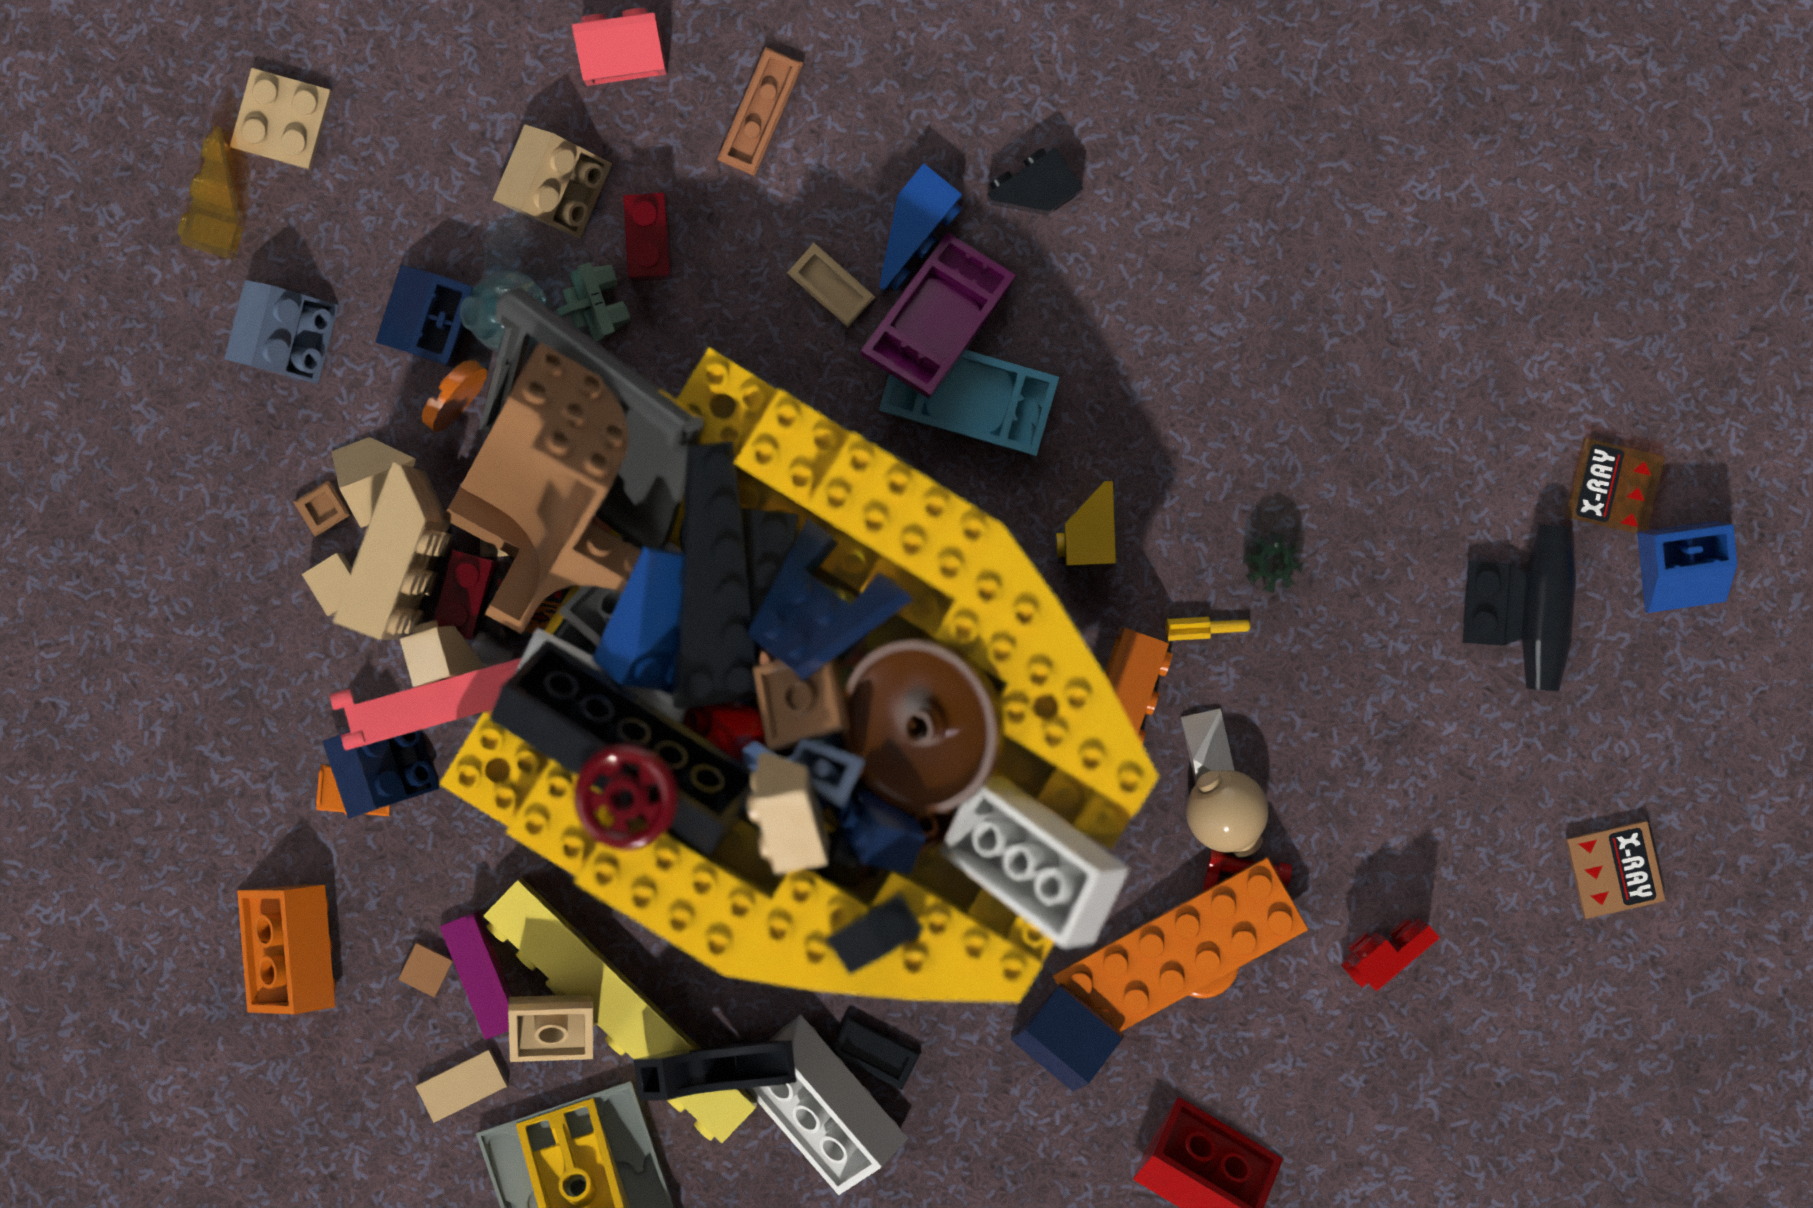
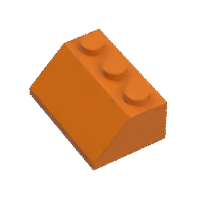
[1104,627,1173,745]
[237,885,336,1014]

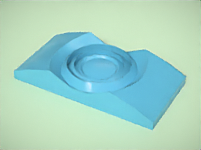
[879,350,1059,456]

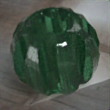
[1242,532,1304,593]

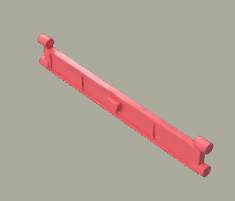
[330,658,522,750]

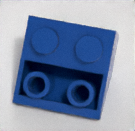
[1637,520,1737,613]

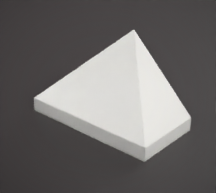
[1180,708,1234,785]

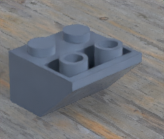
[224,280,339,384]

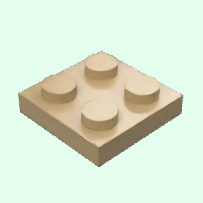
[230,68,332,170]

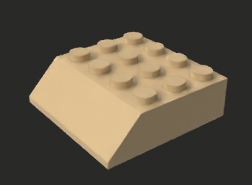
[333,462,453,640]

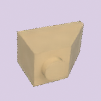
[400,621,484,687]

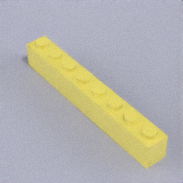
[484,877,758,1143]

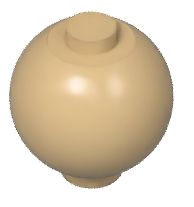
[1186,770,1269,857]

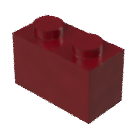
[623,192,672,282]
[434,550,498,641]

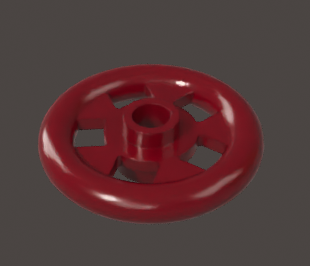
[574,744,678,850]

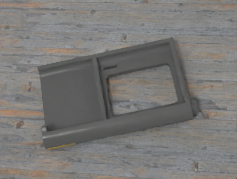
[479,288,704,551]

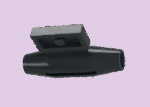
[1463,525,1576,691]

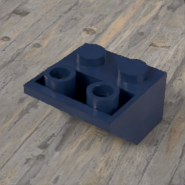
[375,265,480,369]
[322,730,440,819]

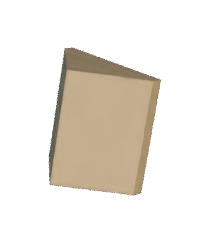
[508,994,593,1062]

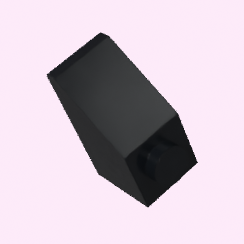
[825,889,924,975]

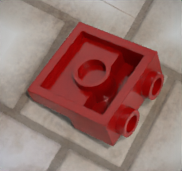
[1341,918,1440,992]

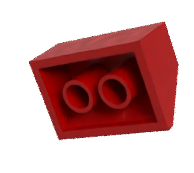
[1132,1096,1283,1208]

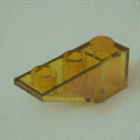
[178,125,246,262]

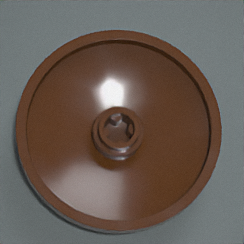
[841,638,1004,814]

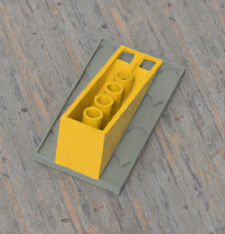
[476,1081,675,1208]

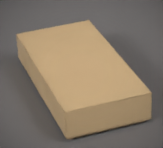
[787,243,875,328]
[415,1049,508,1123]

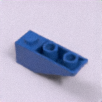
[879,163,963,293]

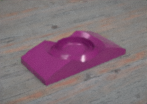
[860,232,1016,399]

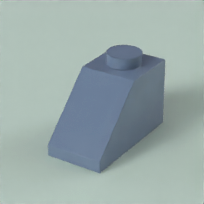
[790,738,864,807]

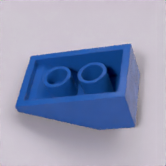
[591,547,684,692]

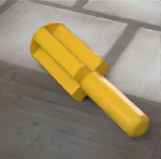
[1165,617,1250,642]

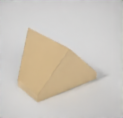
[332,437,416,528]

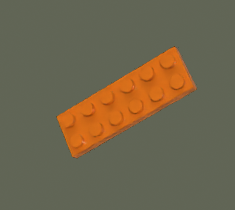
[1053,856,1308,1032]

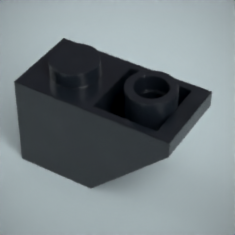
[987,147,1083,216]

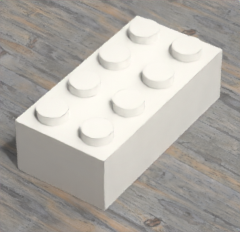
[939,776,1129,948]

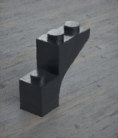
[633,1040,797,1101]

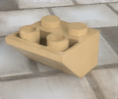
[493,124,612,238]
[748,753,829,874]

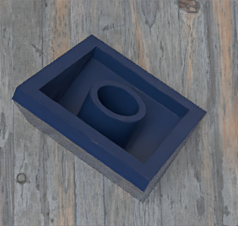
[1010,983,1124,1092]

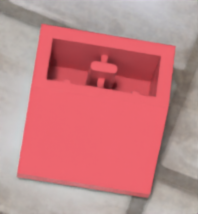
[572,8,667,86]

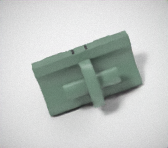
[557,262,631,342]

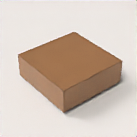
[293,481,351,537]
[398,942,453,998]

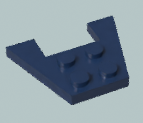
[747,518,913,680]

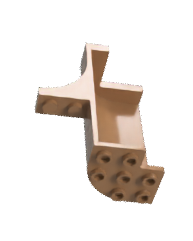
[443,342,642,634]

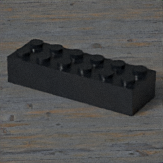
[490,639,755,860]

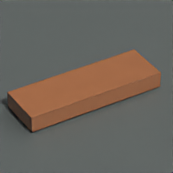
[717,47,804,177]

